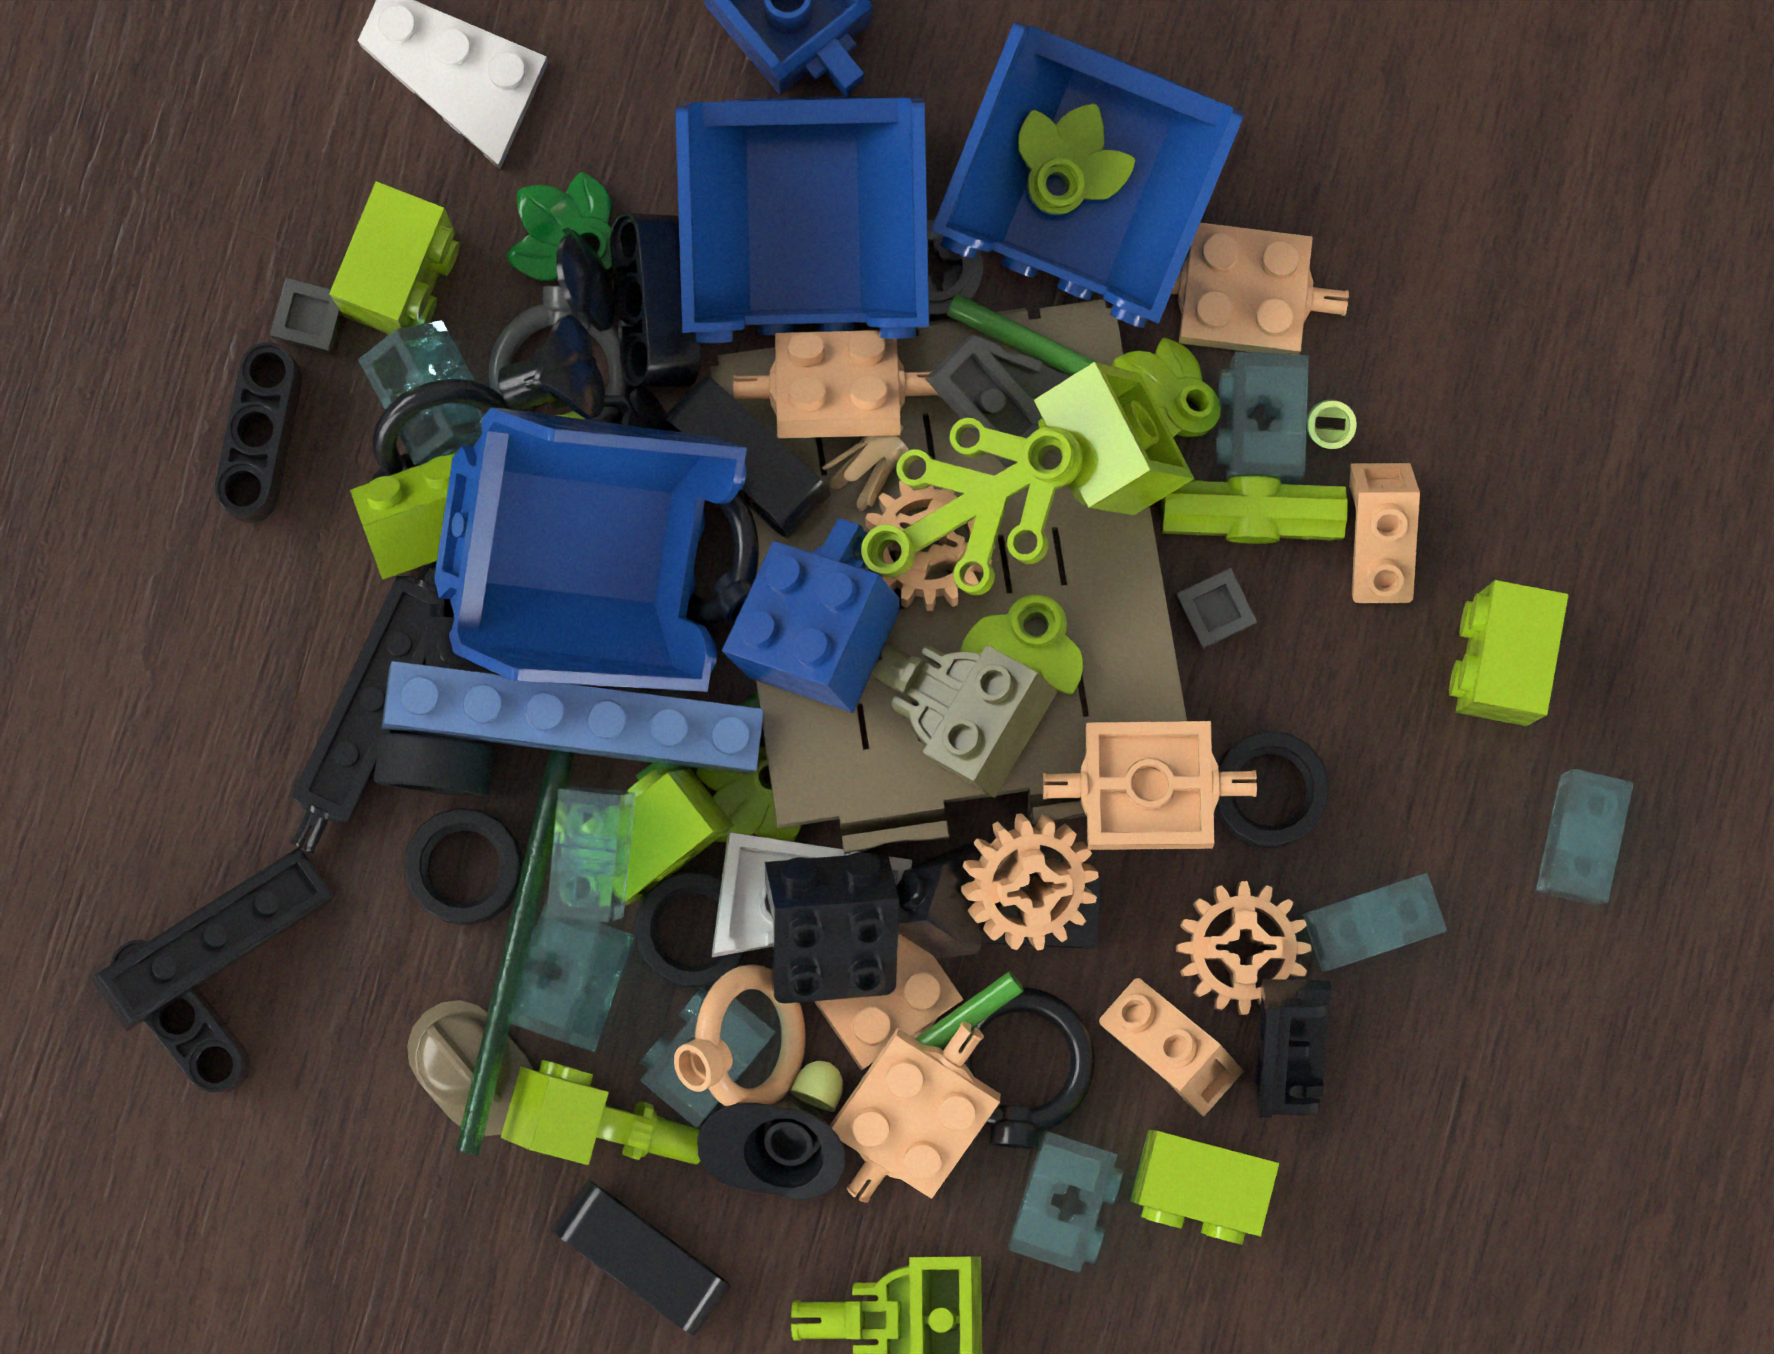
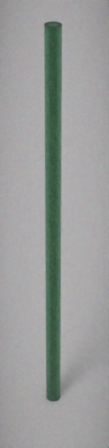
[455,684,591,1156]

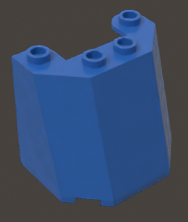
[931,22,1245,328]
[676,96,929,343]
[434,407,747,692]

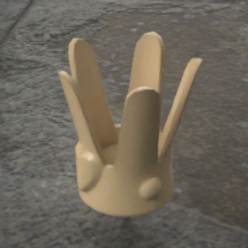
[821,425,908,511]

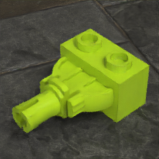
[501,1060,701,1165]
[791,1256,982,1354]

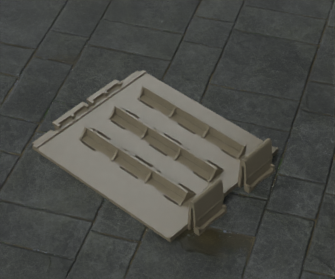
[710,299,1187,855]

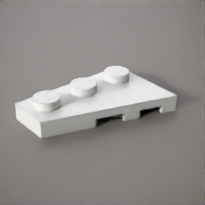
[358,0,548,169]
[712,833,912,957]

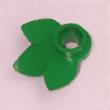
[507,172,612,282]

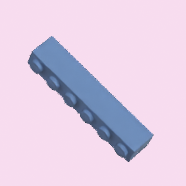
[382,661,764,775]

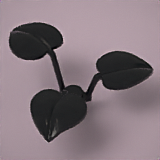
[498,227,668,431]

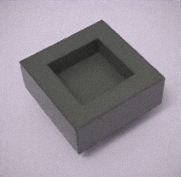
[270,278,342,354]
[1174,568,1257,651]

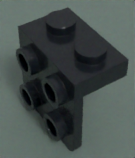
[765,852,899,1004]

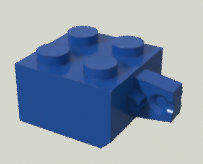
[704,0,873,97]
[722,518,900,713]

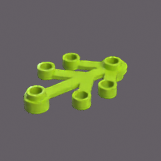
[861,417,1083,595]

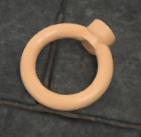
[674,965,806,1106]

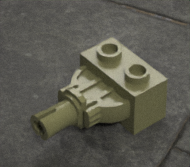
[871,643,1058,799]

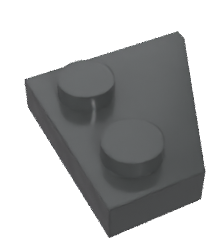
[925,335,1071,468]

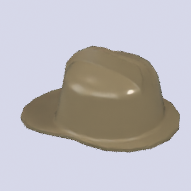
[407,1000,534,1136]

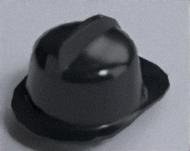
[697,1100,845,1200]

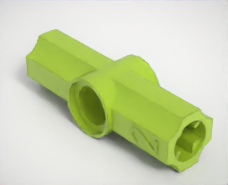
[1160,476,1347,544]

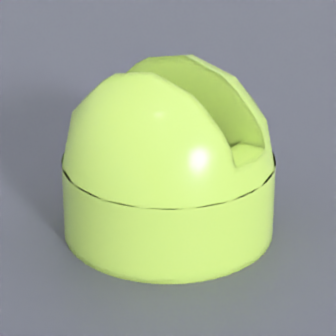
[1306,400,1357,449]
[790,1061,843,1112]

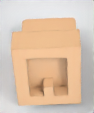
[1349,463,1420,603]
[1099,978,1244,1117]

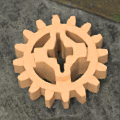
[865,481,995,611]
[961,814,1099,950]
[1176,881,1311,1015]

